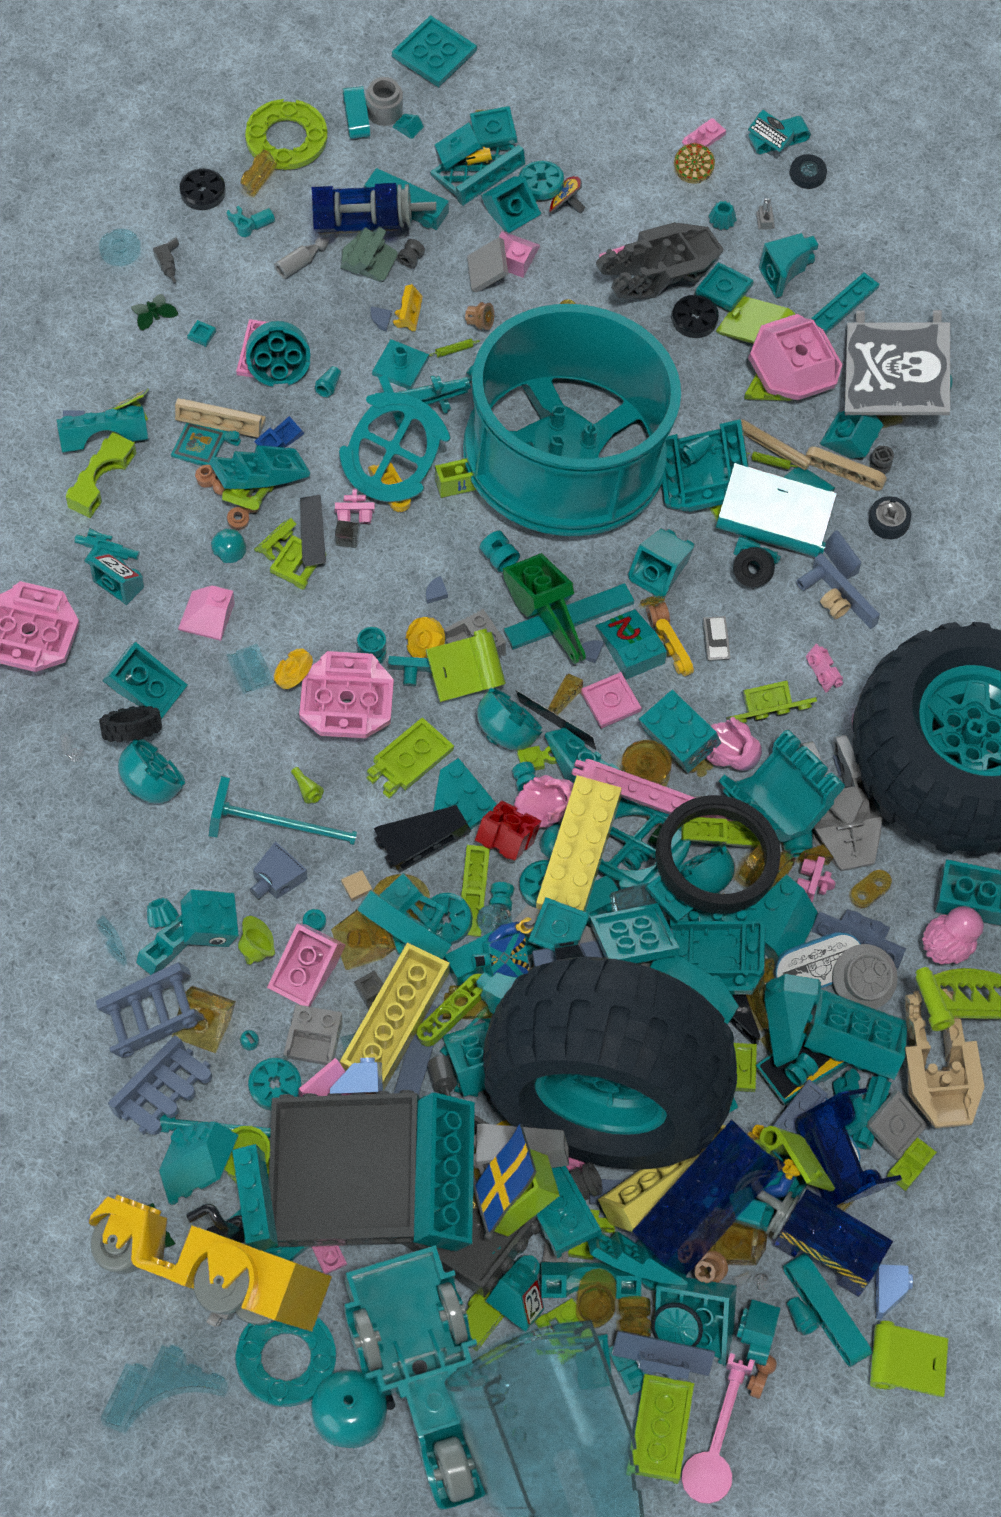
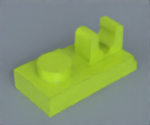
[254,518,297,560]

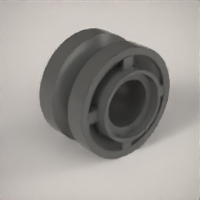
[570,1162,603,1200]

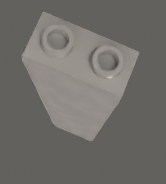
[474,1124,569,1176]

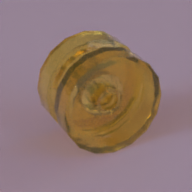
[621,740,672,787]
[738,844,796,890]

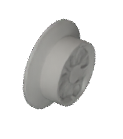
[833,944,898,1009]

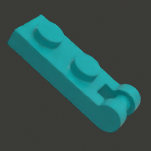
[833,1068,868,1136]

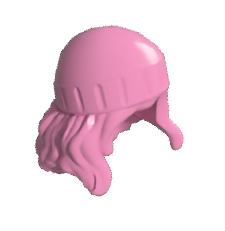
[706,717,762,771]
[514,775,574,828]
[922,906,984,965]

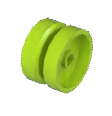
[224,1126,270,1183]

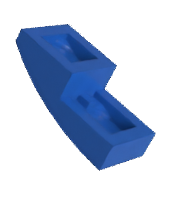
[254,416,304,448]

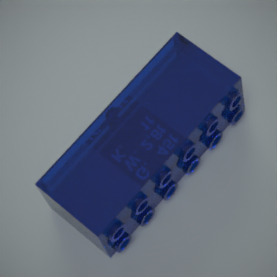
[632,1120,786,1276]

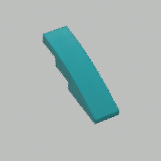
[357,890,452,959]

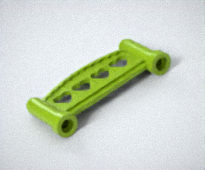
[915,967,1001,1031]

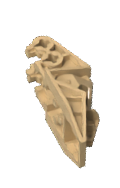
[905,988,985,1128]

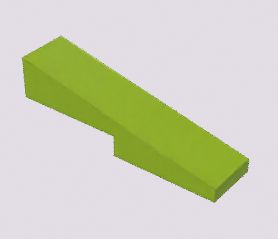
[682,817,762,849]
[461,845,490,937]

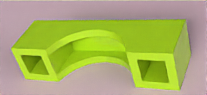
[66,432,137,518]

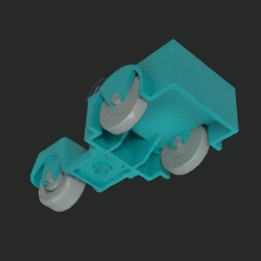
[344,1245,487,1510]

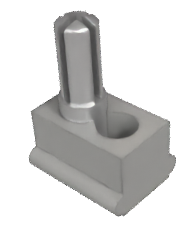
[756,198,775,230]

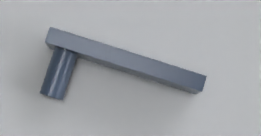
[797,553,880,629]

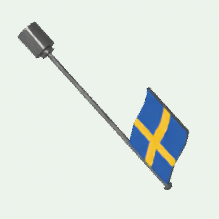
[427,1055,537,1240]

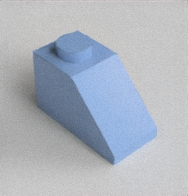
[330,1058,383,1094]
[876,1264,913,1320]

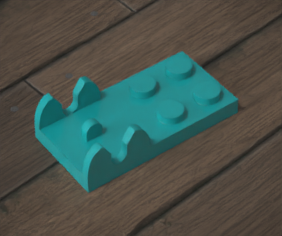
[535,1166,602,1259]

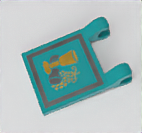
[171,422,241,466]

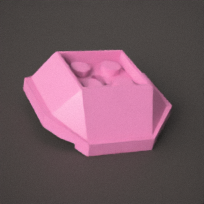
[748,314,843,400]
[0,581,80,672]
[299,651,394,738]

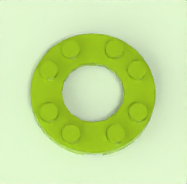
[245,99,327,170]

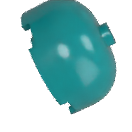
[246,321,311,387]
[477,687,543,750]
[118,739,185,804]
[678,844,735,894]
[311,1370,387,1449]

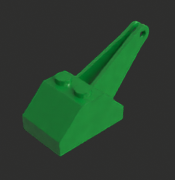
[503,553,586,664]

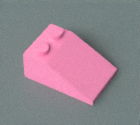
[267,924,346,1007]

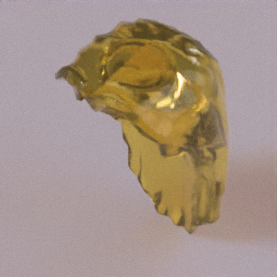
[746,957,775,1030]

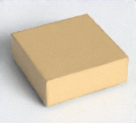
[341,870,372,902]

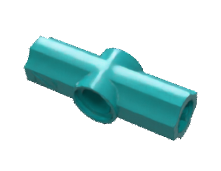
[852,1076,892,1150]

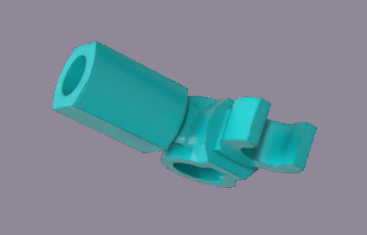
[227,206,275,237]

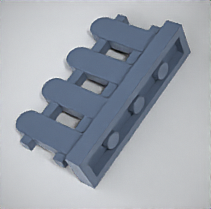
[108,1035,212,1135]

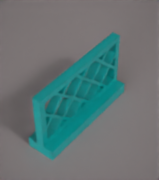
[430,144,526,206]

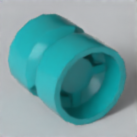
[479,530,520,572]
[357,627,387,664]

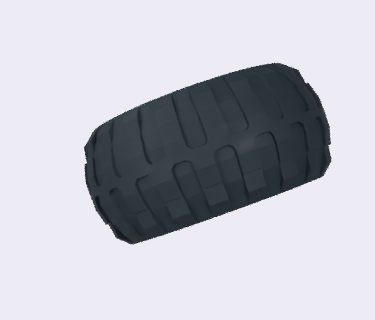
[852,622,1001,856]
[483,957,738,1169]

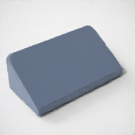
[824,530,861,579]

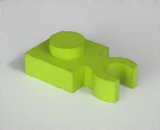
[517,746,557,770]

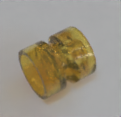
[618,1296,651,1337]

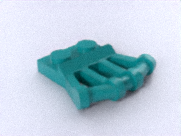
[380,873,450,955]

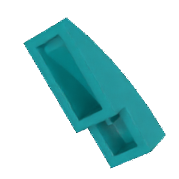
[136,915,189,975]

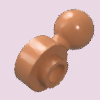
[195,465,225,495]
[227,496,261,530]
[747,1355,777,1399]

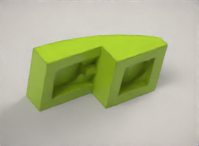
[886,1137,937,1191]

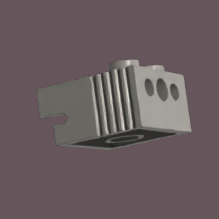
[444,609,506,658]
[284,1004,343,1065]

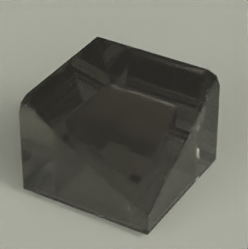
[335,520,360,548]

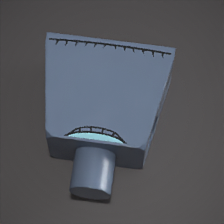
[250,842,308,899]

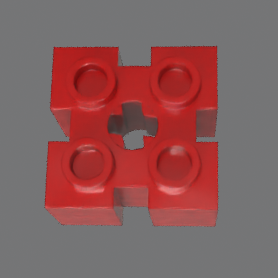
[475,800,542,861]

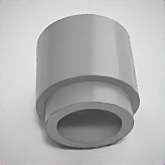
[366,77,403,126]

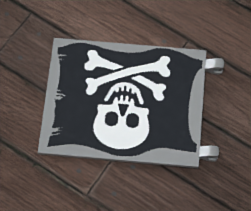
[845,310,950,415]

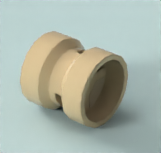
[820,588,851,619]

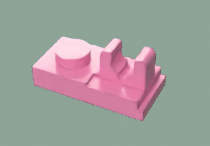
[682,118,726,156]

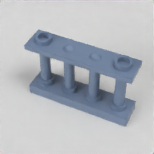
[96,962,204,1058]

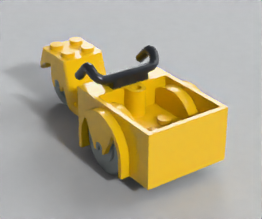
[89,1194,332,1332]

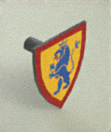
[550,176,585,213]

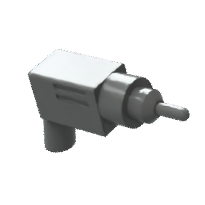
[153,237,179,283]

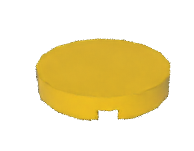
[406,617,445,658]
[274,648,313,689]

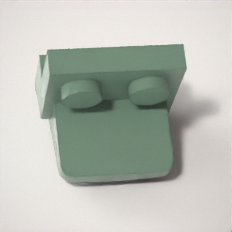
[340,227,398,282]

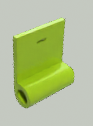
[716,296,795,344]
[425,628,506,702]
[759,1126,836,1191]
[870,1321,948,1397]

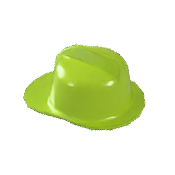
[238,916,275,965]

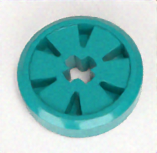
[519,160,564,200]
[519,860,550,908]
[420,893,473,944]
[248,1058,302,1111]

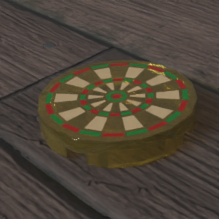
[674,143,715,184]

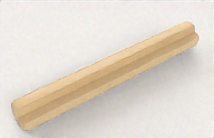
[741,419,811,470]

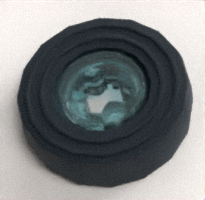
[790,154,827,189]

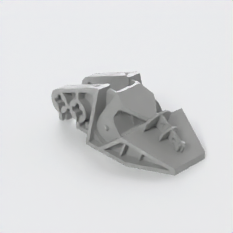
[800,735,883,871]

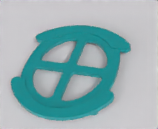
[339,392,451,502]
[598,797,691,890]

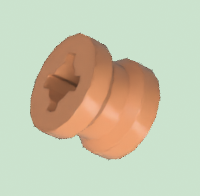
[646,602,670,628]

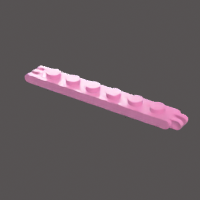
[572,759,733,821]

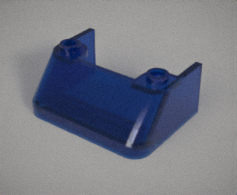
[795,1088,902,1207]

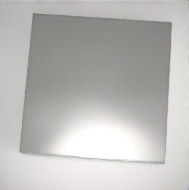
[467,237,508,293]
[866,1091,928,1160]

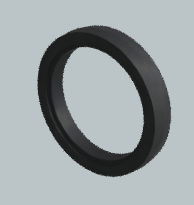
[656,795,781,914]

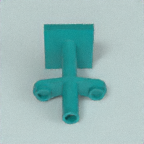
[378,375,472,430]

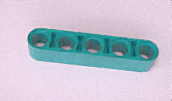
[783,1253,872,1367]

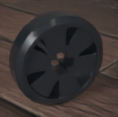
[179,168,226,210]
[672,295,719,338]

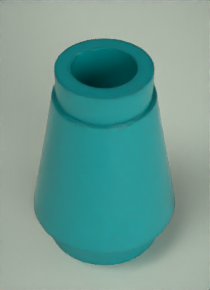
[315,366,341,397]
[680,435,714,464]
[787,1297,820,1335]

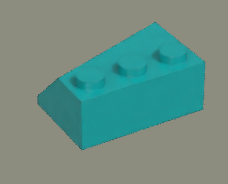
[754,874,818,964]
[159,1121,238,1205]
[655,1277,737,1366]

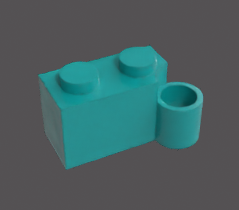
[737,1299,781,1366]

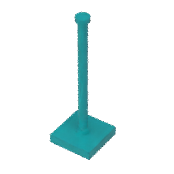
[208,776,357,845]

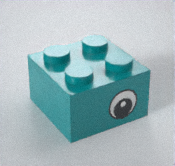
[180,889,239,947]

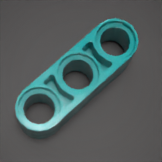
[343,86,370,139]
[749,116,811,155]

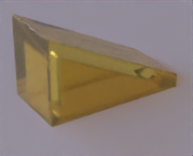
[797,844,834,865]

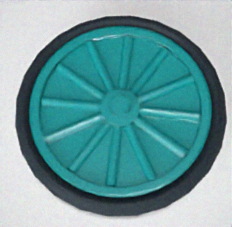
[651,1303,703,1347]

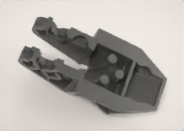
[596,222,724,298]

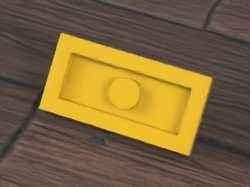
[393,284,423,331]

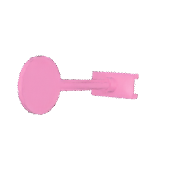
[682,1353,755,1504]

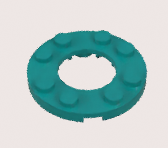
[235,1317,336,1407]

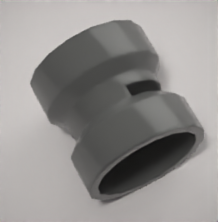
[397,239,425,269]
[870,445,894,474]

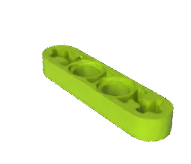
[417,974,483,1046]

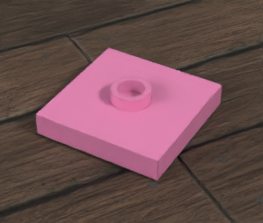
[581,672,642,728]

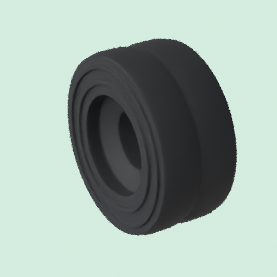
[733,547,775,587]

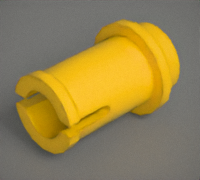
[466,147,492,166]

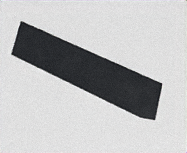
[300,495,326,566]
[516,690,597,750]

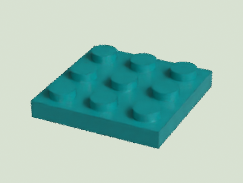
[392,15,477,88]
[590,903,679,963]

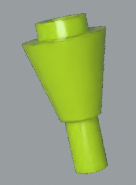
[291,767,324,804]

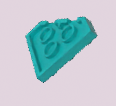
[433,758,497,847]

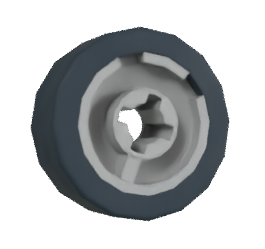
[868,496,912,540]

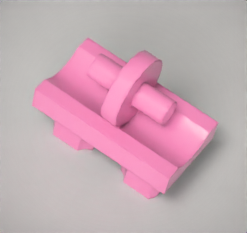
[335,489,375,524]
[797,856,836,902]

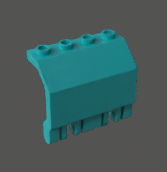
[719,730,845,842]

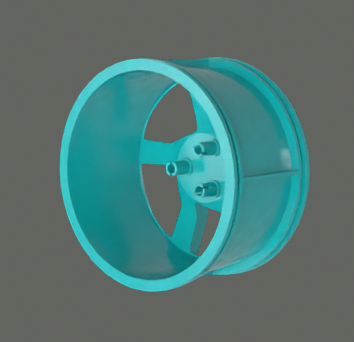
[463,304,681,536]

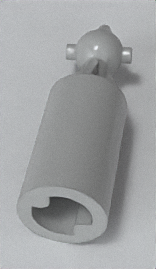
[274,236,330,279]

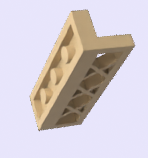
[175,398,266,438]

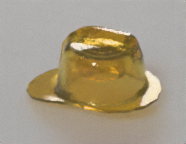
[576,1268,616,1328]

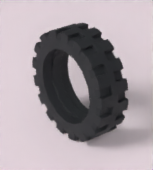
[99,706,162,742]

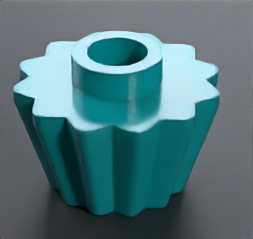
[708,201,737,230]
[147,897,179,928]

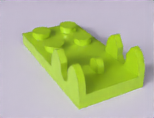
[628,1374,694,1484]

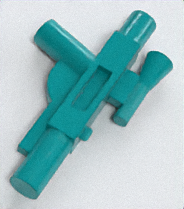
[74,528,140,565]

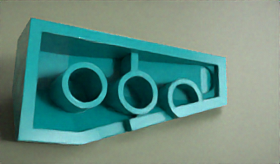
[545,728,620,783]
[765,974,821,1067]

